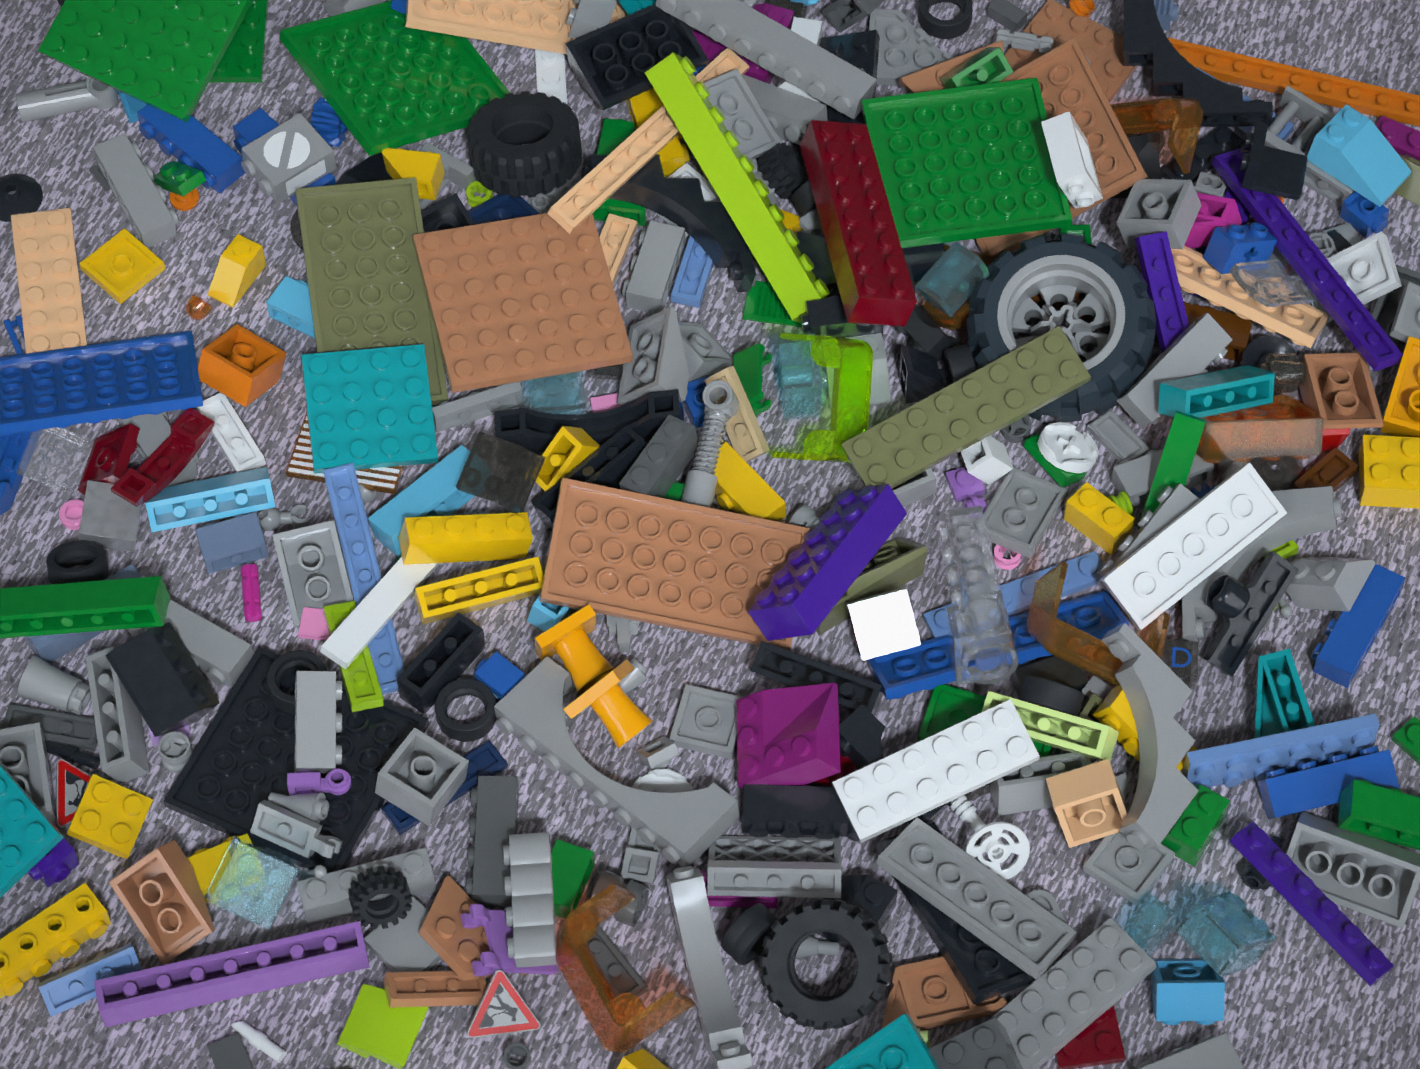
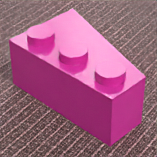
[1136,193,1242,249]

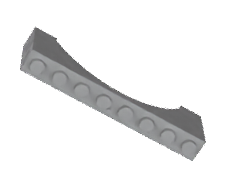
[494,656,740,867]

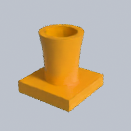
[535,604,615,694]
[563,659,653,749]

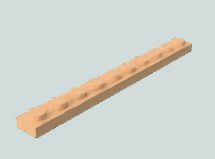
[547,47,750,234]

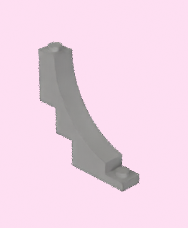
[1182,486,1342,650]
[1101,623,1199,853]
[666,866,753,1069]

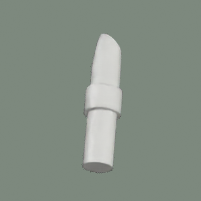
[231,1021,287,1063]

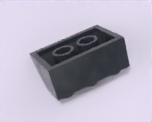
[105,622,219,737]

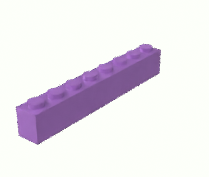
[94,921,369,1027]

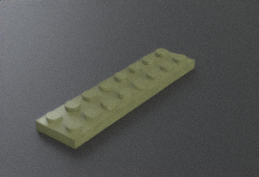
[841,326,1091,489]

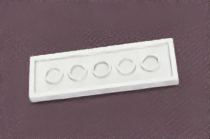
[1100,463,1287,630]
[832,699,1040,843]

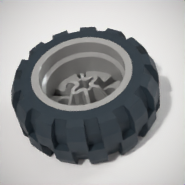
[967,233,1156,422]

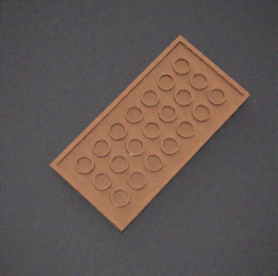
[539,478,810,651]

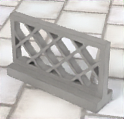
[707,836,842,898]

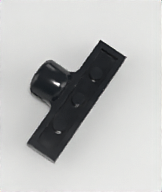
[1203,551,1299,677]

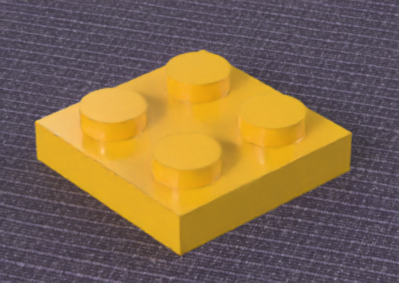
[79,228,165,304]
[67,774,153,859]

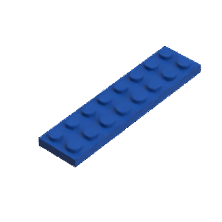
[867,591,1129,700]

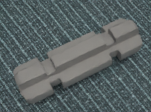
[996,28,1053,54]

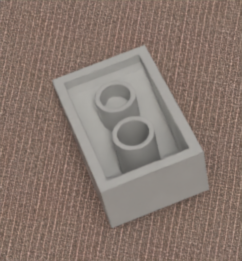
[617,307,689,406]
[272,520,354,627]

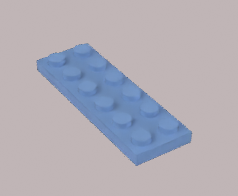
[1182,714,1380,789]

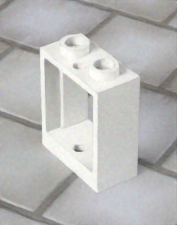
[1041,112,1103,209]

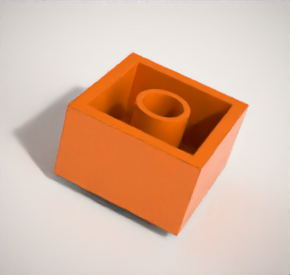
[198,324,287,407]

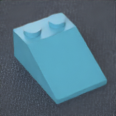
[1307,104,1412,207]

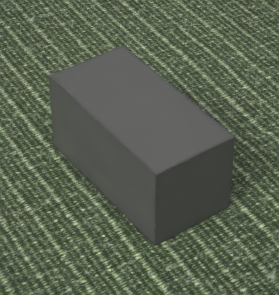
[987,0,1027,32]

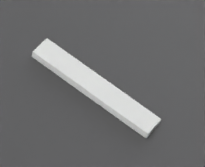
[320,557,440,670]

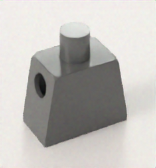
[822,0,884,33]

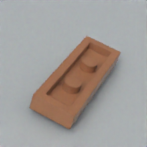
[383,971,487,1008]

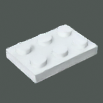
[1306,231,1402,322]

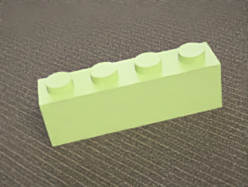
[981,691,1119,761]

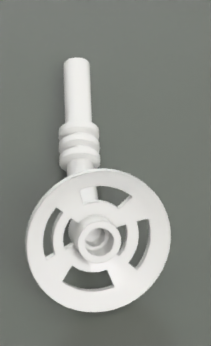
[950,795,1030,879]

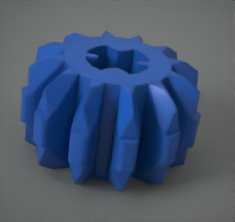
[310,97,348,147]

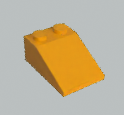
[1381,336,1420,438]

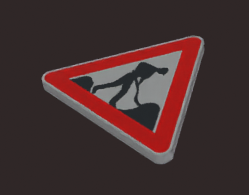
[56,759,91,828]
[466,969,540,1038]

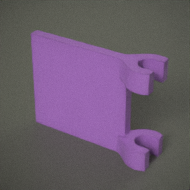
[460,904,558,977]

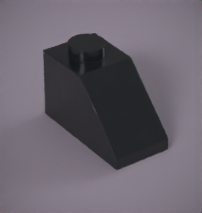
[899,346,947,404]

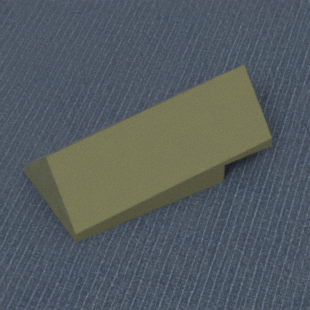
[816,537,927,635]

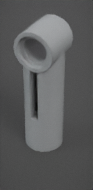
[15,77,118,123]

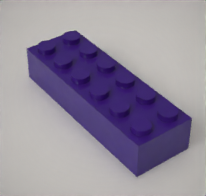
[748,484,907,641]

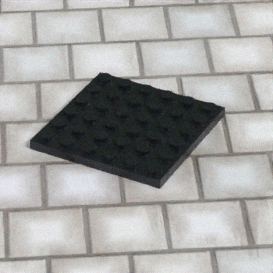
[163,646,429,874]

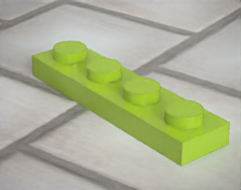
[323,601,384,712]

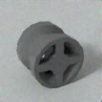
[1001,415,1031,443]

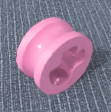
[993,544,1022,570]

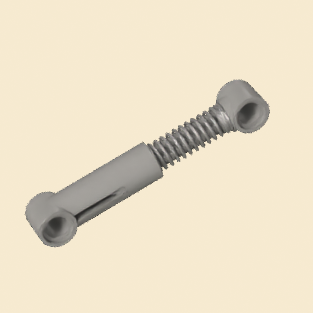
[680,380,739,508]

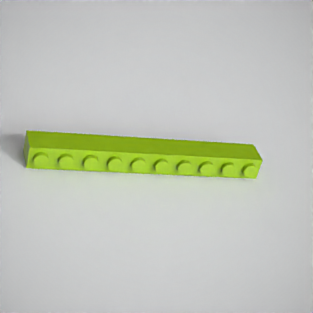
[645,52,830,323]

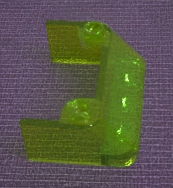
[772,333,873,463]

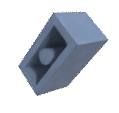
[195,512,269,574]

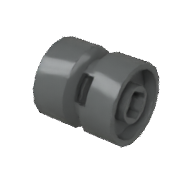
[589,870,649,927]

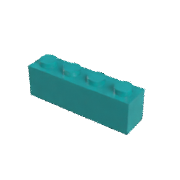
[1158,365,1275,418]

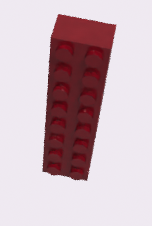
[800,120,917,326]

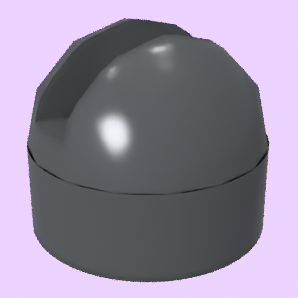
[503,1043,531,1069]

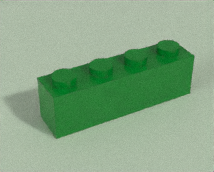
[1338,780,1420,850]

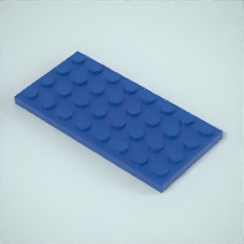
[0,331,203,437]

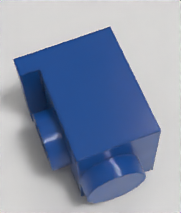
[1340,192,1389,238]
[682,376,709,428]

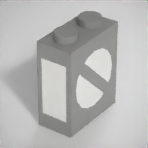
[241,113,337,204]

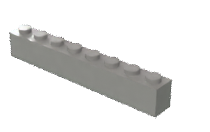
[655,0,877,119]

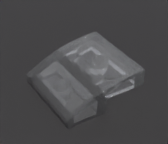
[1229,259,1314,307]

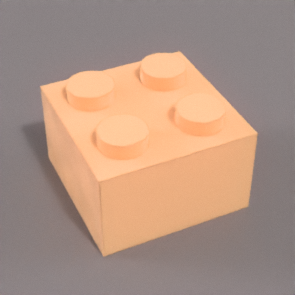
[1046,759,1128,848]

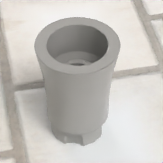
[17,656,91,715]

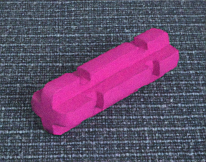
[241,563,262,622]

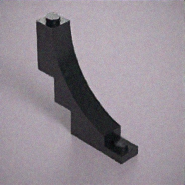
[1123,0,1273,127]
[581,154,756,292]
[801,243,947,344]

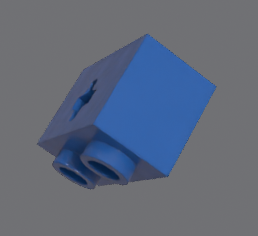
[1203,223,1277,274]

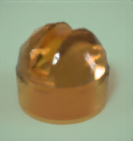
[186,294,213,320]

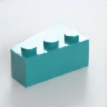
[1255,648,1315,738]

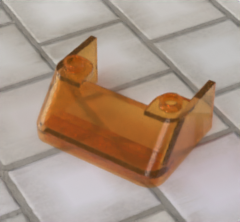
[1111,98,1203,174]
[1027,562,1170,686]
[556,884,695,1053]

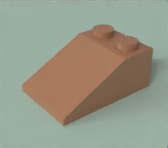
[1297,353,1384,429]
[109,840,215,965]

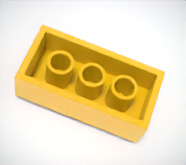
[1358,435,1420,509]

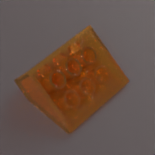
[1196,394,1324,463]

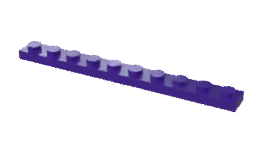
[1212,149,1403,372]

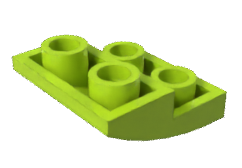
[336,984,429,1069]

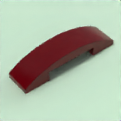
[111,408,214,507]

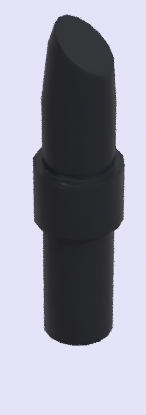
[46,741,100,769]

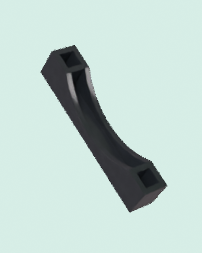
[495,389,684,457]

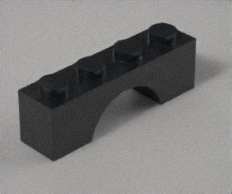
[839,704,951,824]

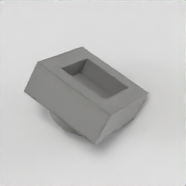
[636,736,680,769]

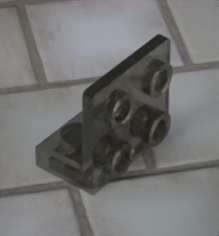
[456,431,546,513]

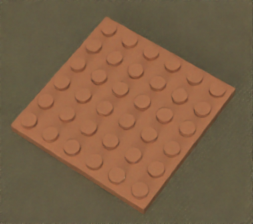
[976,37,1148,258]
[413,213,633,393]

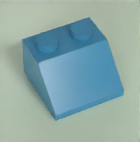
[1150,958,1225,1025]

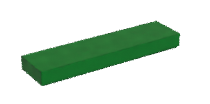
[1138,411,1206,529]

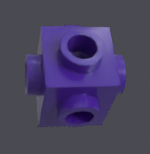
[27,838,79,888]

